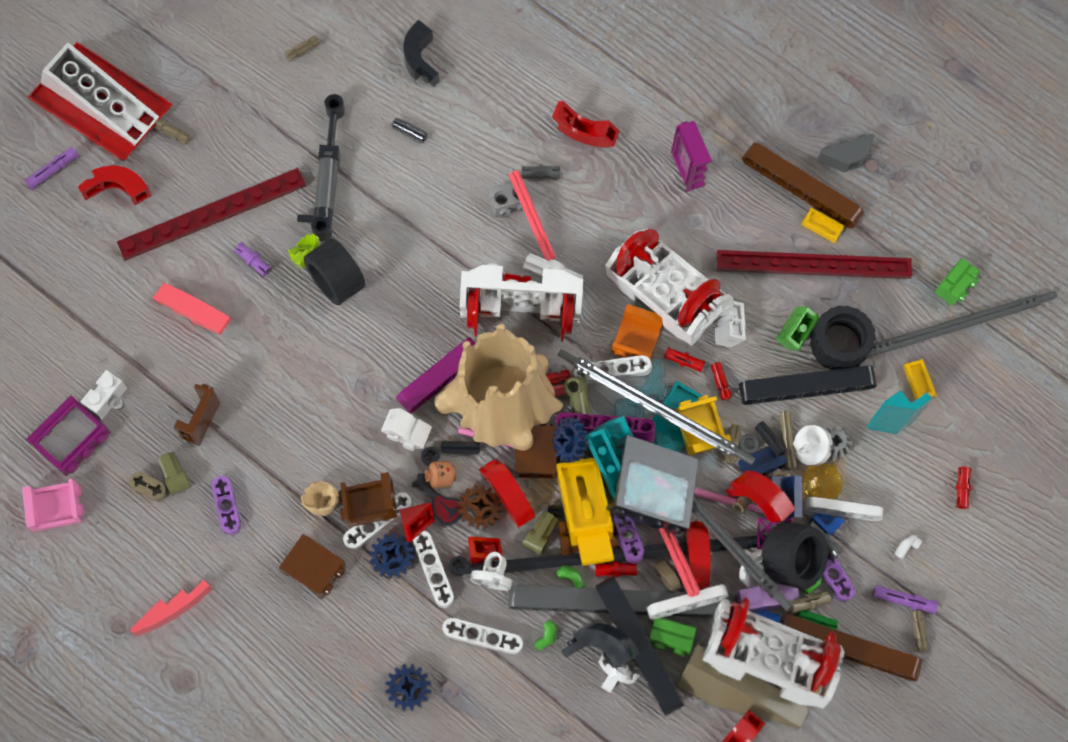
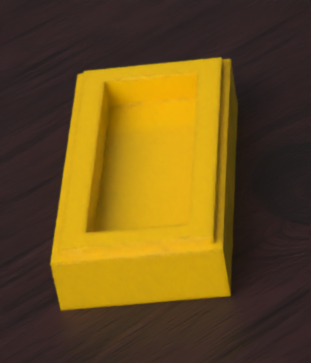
[801,207,845,243]
[903,359,937,400]

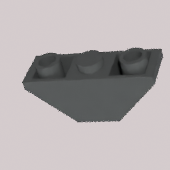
[818,133,875,173]

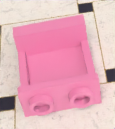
[22,478,84,532]

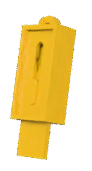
[556,457,614,566]

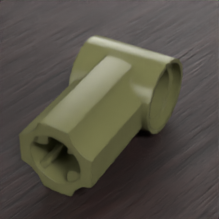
[564,376,592,414]
[158,452,191,496]
[522,511,558,555]

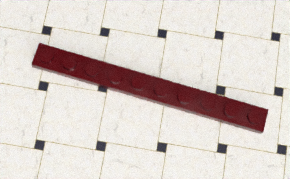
[117,168,306,261]
[716,250,912,279]

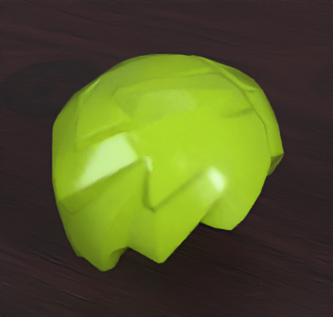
[288,234,320,268]

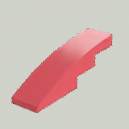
[153,283,231,335]
[130,580,213,636]

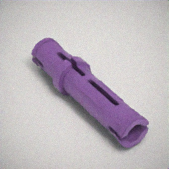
[24,146,79,190]
[873,585,938,614]

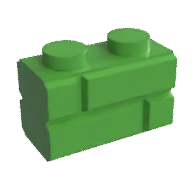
[935,258,980,306]
[775,306,820,350]
[649,618,696,657]

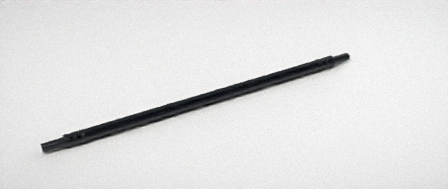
[457,534,767,575]

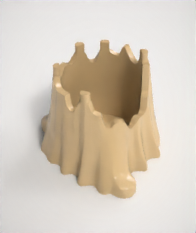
[434,324,563,451]

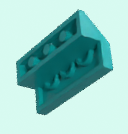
[867,390,933,434]
[585,414,657,505]

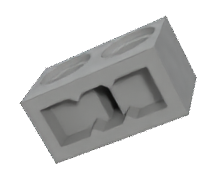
[488,179,532,217]

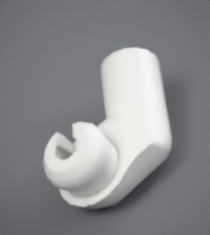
[894,535,922,559]

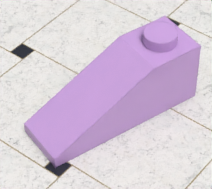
[736,584,800,613]

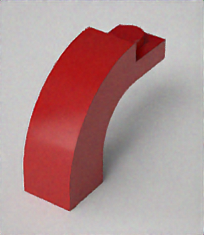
[552,101,620,147]
[77,165,152,205]
[479,459,536,528]
[725,470,795,522]
[684,521,710,591]
[722,709,765,742]

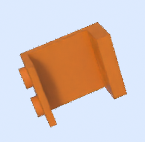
[611,304,663,365]

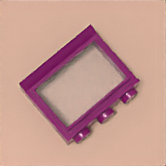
[670,121,712,192]
[26,395,111,477]

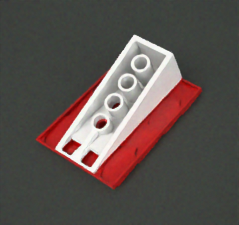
[28,42,173,162]

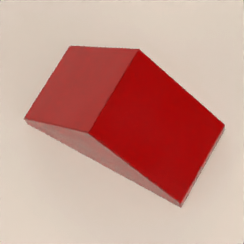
[399,502,435,542]
[468,537,503,564]

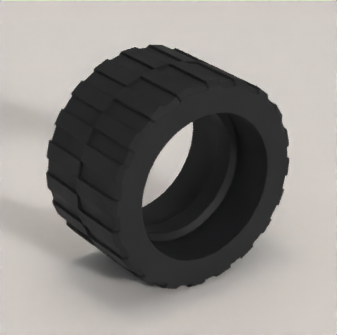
[304,238,366,305]
[810,305,876,370]
[762,521,828,590]

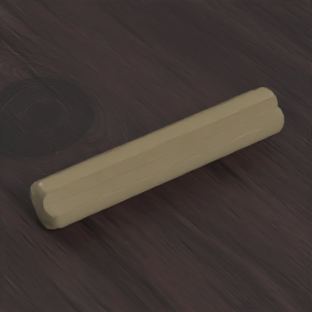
[780,411,796,470]

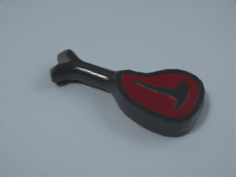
[412,473,463,527]

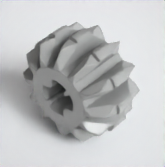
[826,426,852,461]

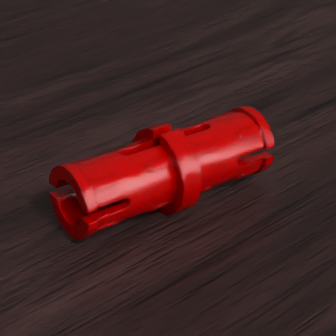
[664,347,705,373]
[955,466,972,509]
[595,561,637,578]

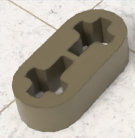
[129,472,168,502]
[654,561,681,592]

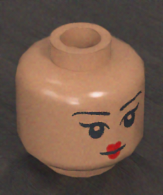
[425,461,456,488]

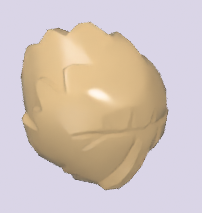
[301,481,340,516]

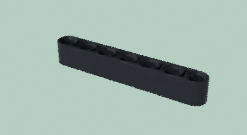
[739,365,877,405]
[595,576,684,716]

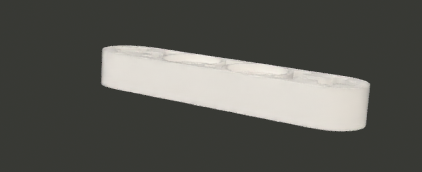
[574,356,653,384]
[343,492,412,550]
[804,497,883,521]
[413,531,454,608]
[647,585,728,619]
[443,618,523,655]

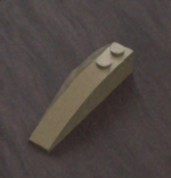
[676,645,809,729]

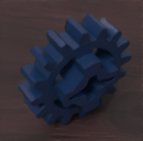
[552,418,588,463]
[369,533,415,580]
[385,664,431,712]

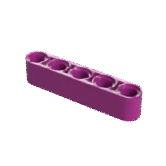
[396,337,475,414]
[556,412,655,443]

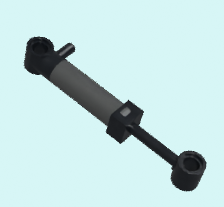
[297,94,345,241]

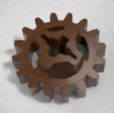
[457,484,503,530]

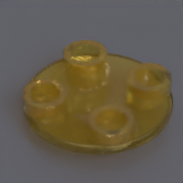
[803,463,843,500]

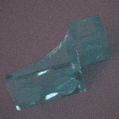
[614,359,667,418]

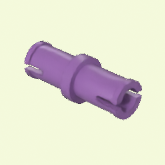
[234,242,272,277]

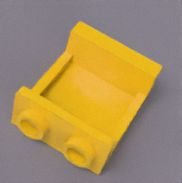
[675,395,732,456]

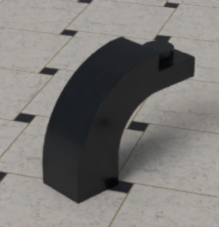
[403,20,440,87]
[561,623,640,669]

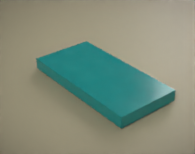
[652,380,703,453]

